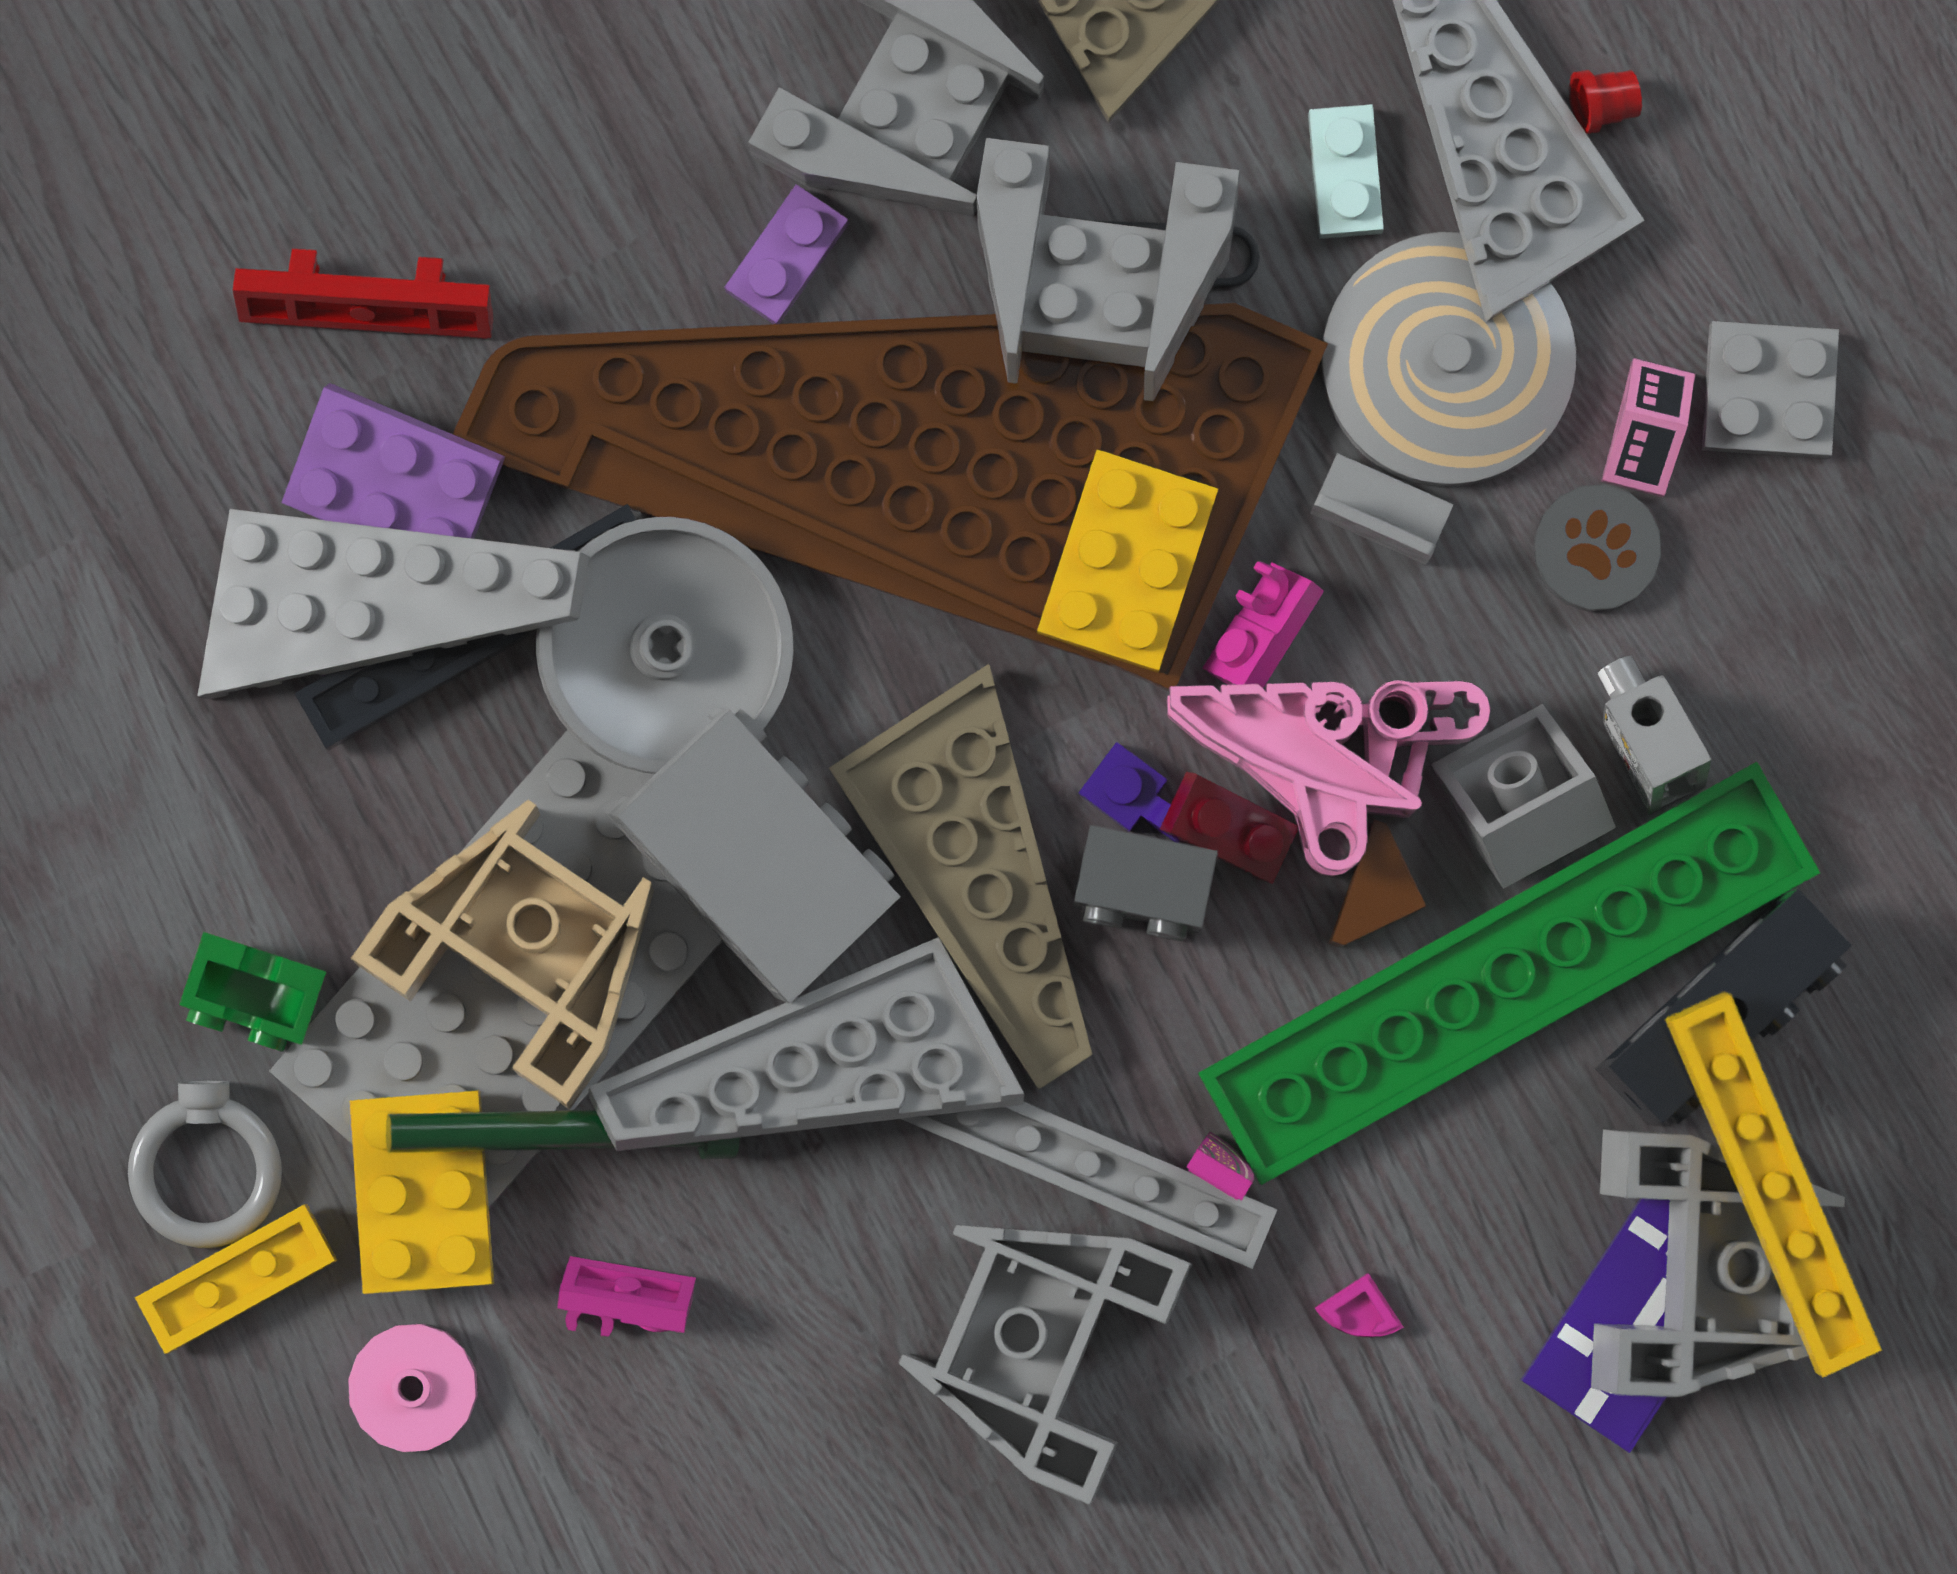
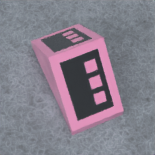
[1602,358,1695,497]

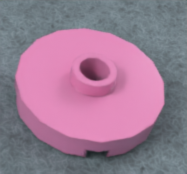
[348,1324,478,1452]

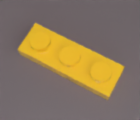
[135,1204,338,1354]

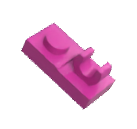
[1203,561,1324,688]
[557,1256,696,1337]

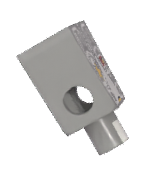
[1598,656,1712,815]

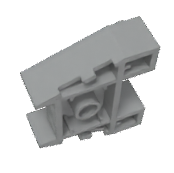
[748,0,1044,217]
[977,138,1239,401]
[1591,1129,1845,1397]
[899,1225,1192,1505]

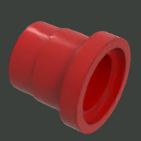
[1569,70,1642,134]

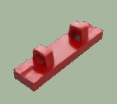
[232,249,494,339]

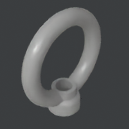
[128,1080,282,1248]

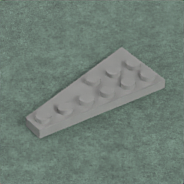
[1393,0,1644,322]
[197,509,590,700]
[589,937,1024,1151]

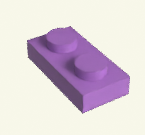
[724,184,849,324]

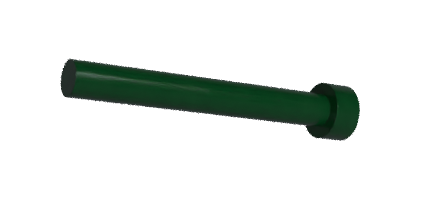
[386,1110,740,1159]

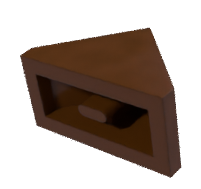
[1328,820,1426,948]

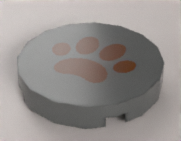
[1533,484,1661,612]

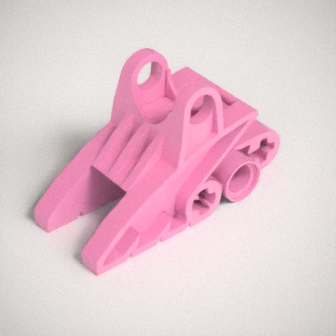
[1167,680,1490,877]

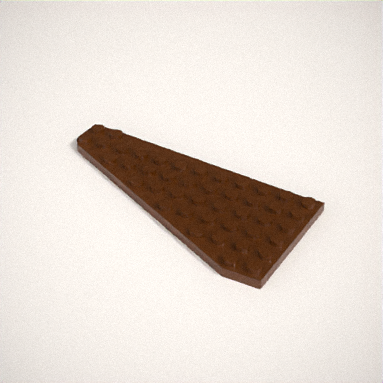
[453,303,1328,692]

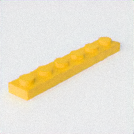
[1665,992,1881,1377]

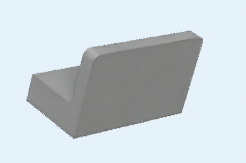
[1310,453,1454,565]

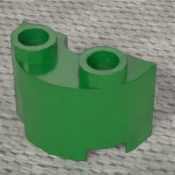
[179,932,326,1052]

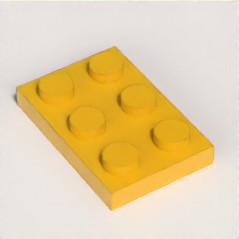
[1037,450,1218,673]
[350,1091,494,1294]

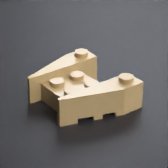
[351,800,654,1110]

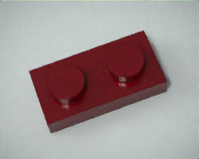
[1160,771,1298,884]

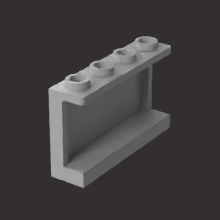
[605,707,900,1003]

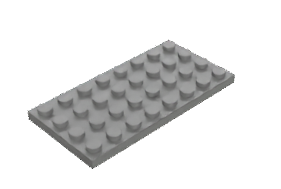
[269,730,723,1209]

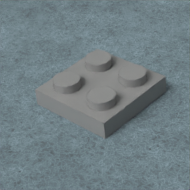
[1702,321,1839,459]

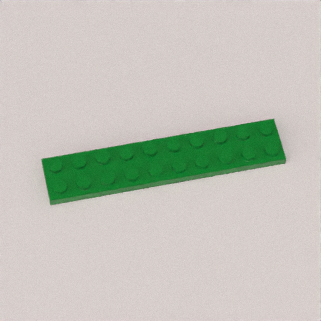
[1198,761,1820,1185]

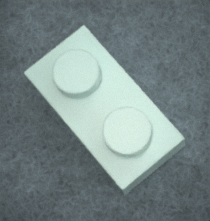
[1308,104,1384,239]

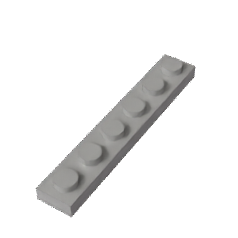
[902,1102,1277,1269]

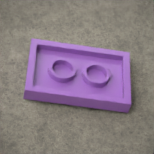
[281,383,505,539]

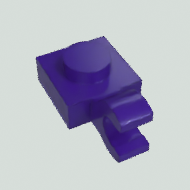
[1078,742,1180,843]

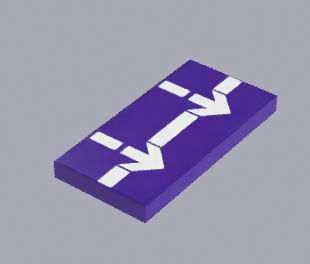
[1520,1198,1670,1453]

